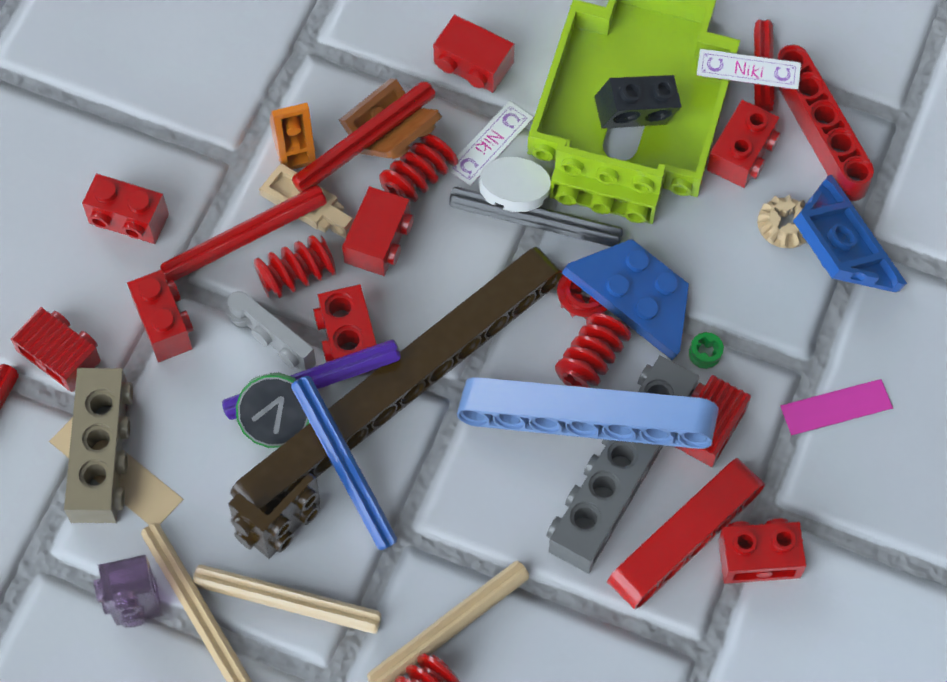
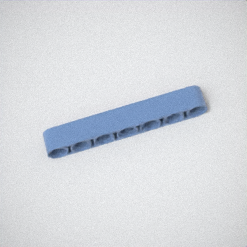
[457,377,719,449]

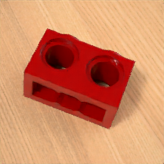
[313,284,377,363]

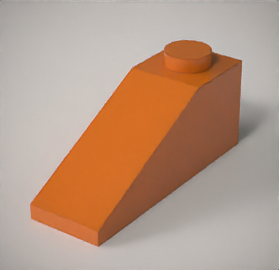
[270,103,316,170]

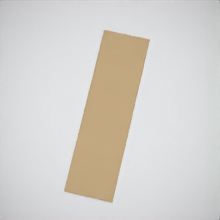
[49,417,184,525]

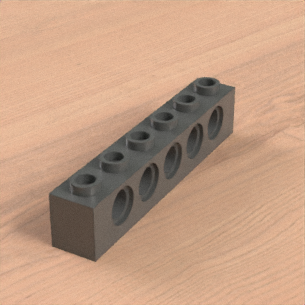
[546,355,699,574]

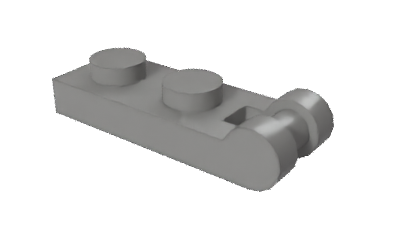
[227,291,316,371]

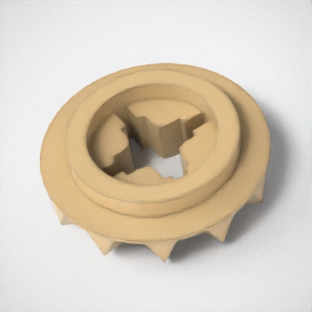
[757,194,807,248]

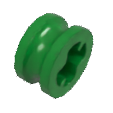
[688,332,724,369]

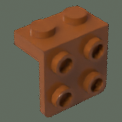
[339,78,442,159]

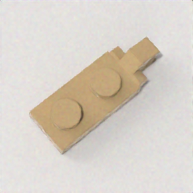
[259,163,353,239]

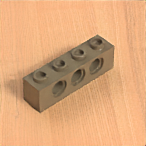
[64,368,133,523]

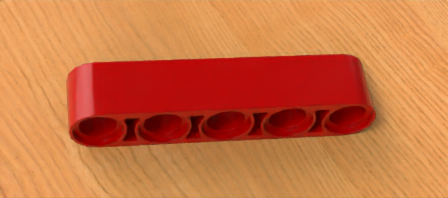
[777,44,874,201]
[607,458,766,610]

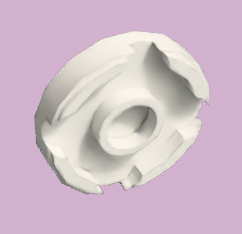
[479,157,551,212]

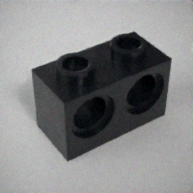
[594,75,682,129]

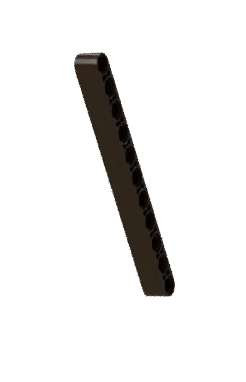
[230,247,563,516]

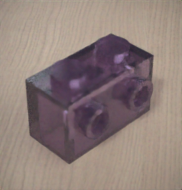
[94,554,163,628]

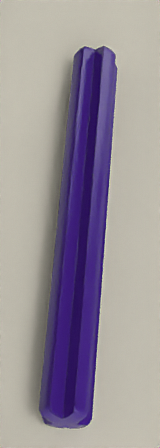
[222,340,401,420]

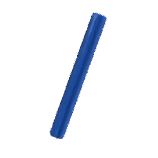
[291,376,397,550]

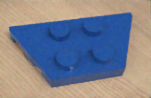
[793,175,907,293]
[562,239,689,360]

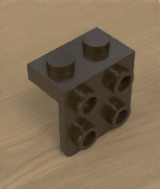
[228,474,320,559]

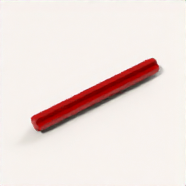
[292,82,436,192]
[160,185,327,282]

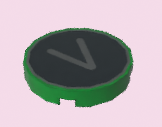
[236,372,309,448]

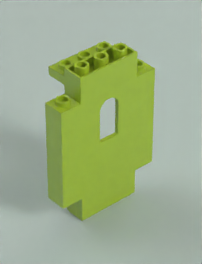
[527,0,741,224]

